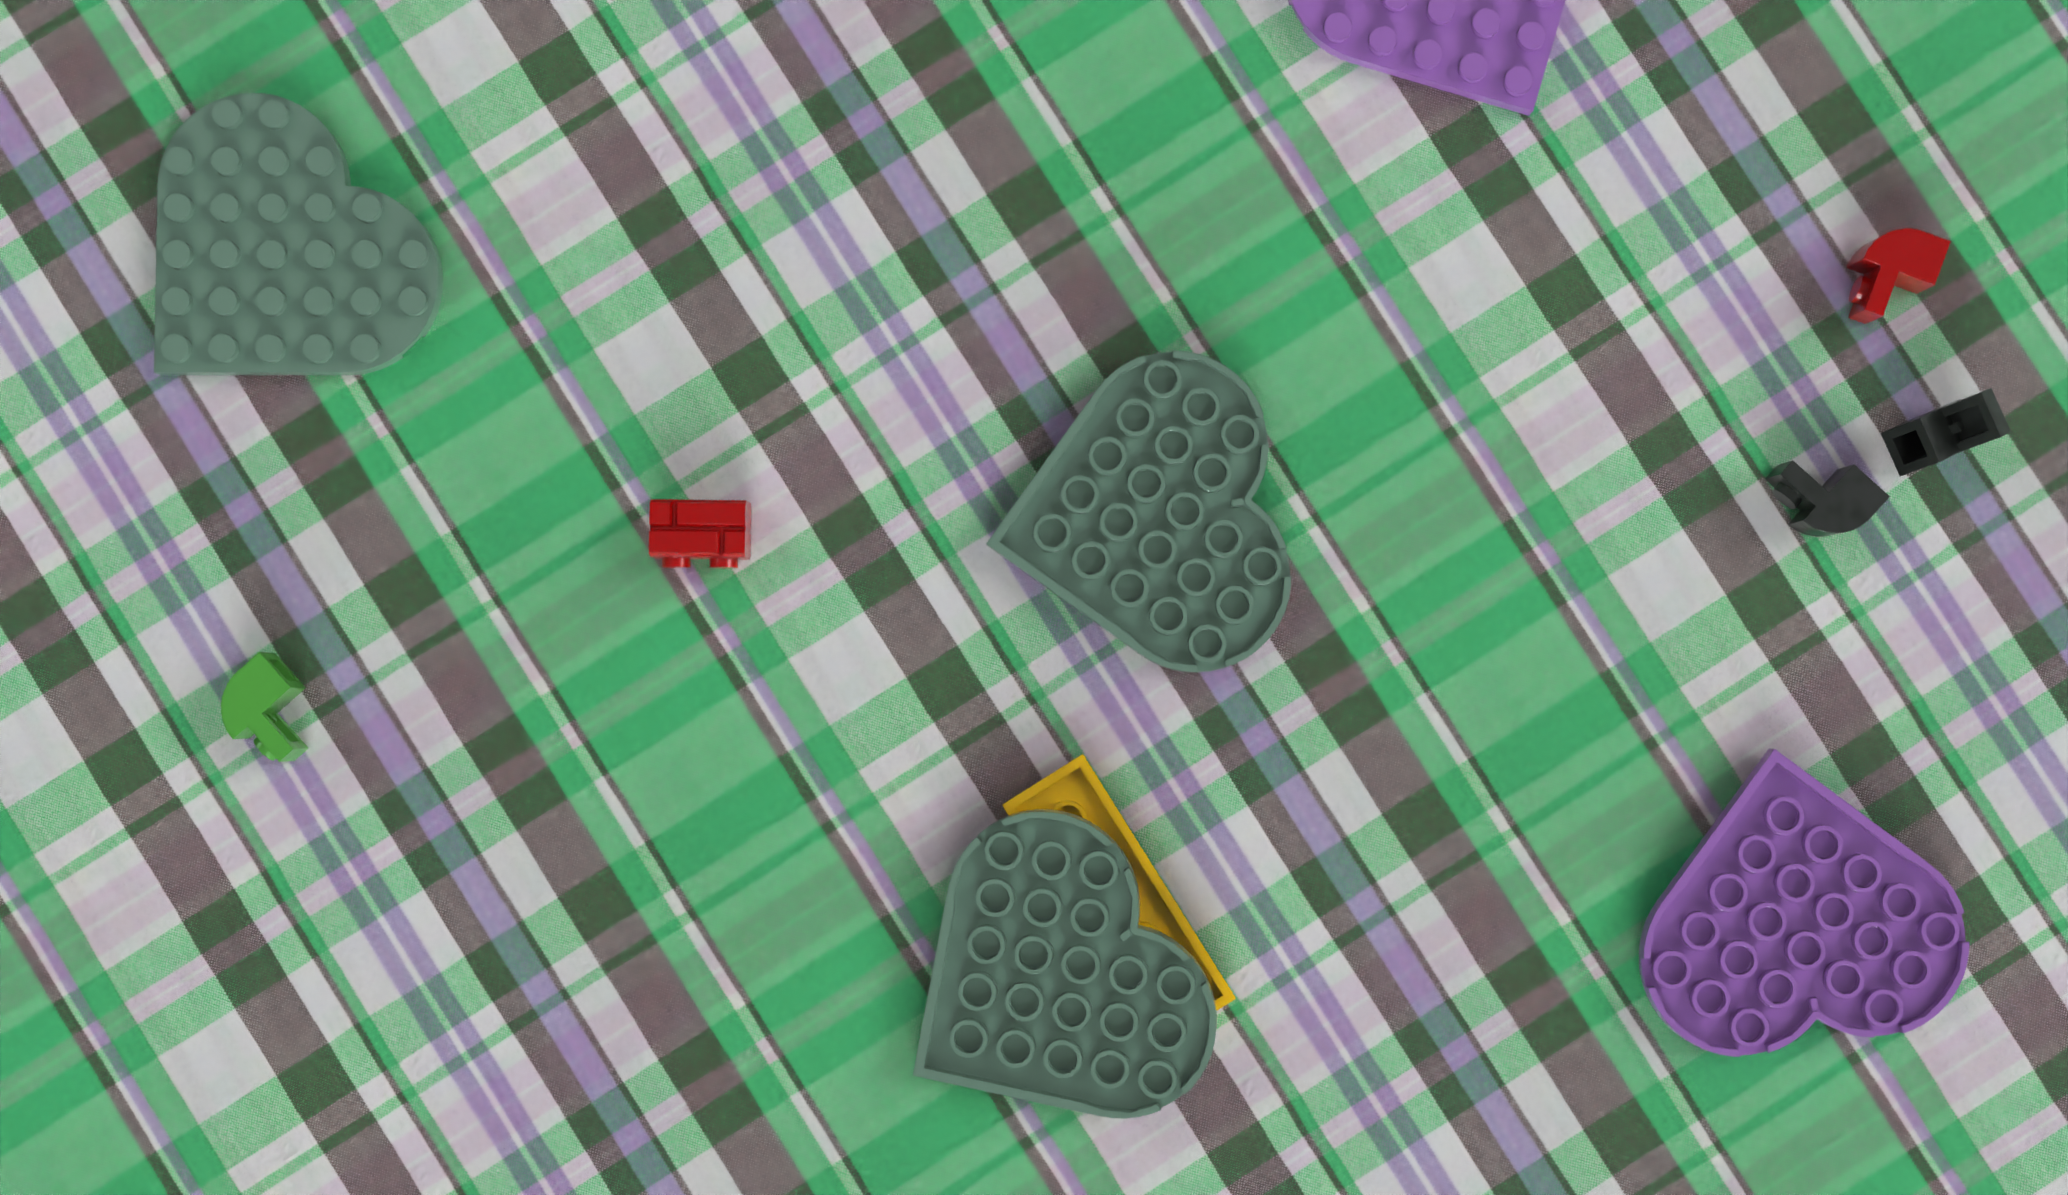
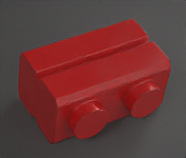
[649,499,751,569]

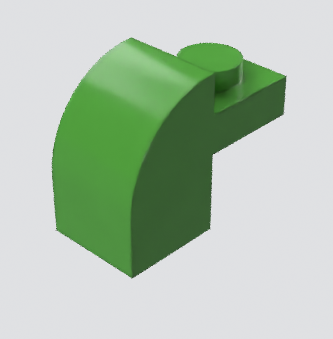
[221,652,309,762]

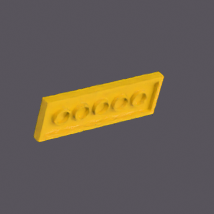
[1002,754,1236,1011]

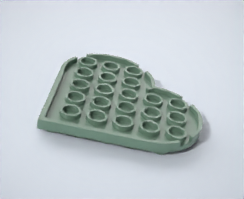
[154,93,443,375]
[986,350,1291,672]
[913,809,1217,1119]

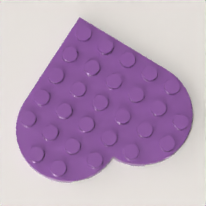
[1288,0,1566,116]
[1639,748,1969,1057]

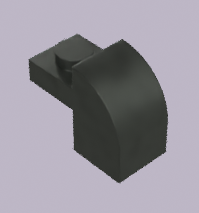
[1881,388,2011,476]
[1765,460,1890,537]

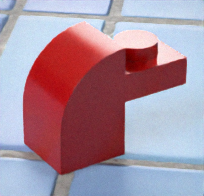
[1846,228,1951,324]

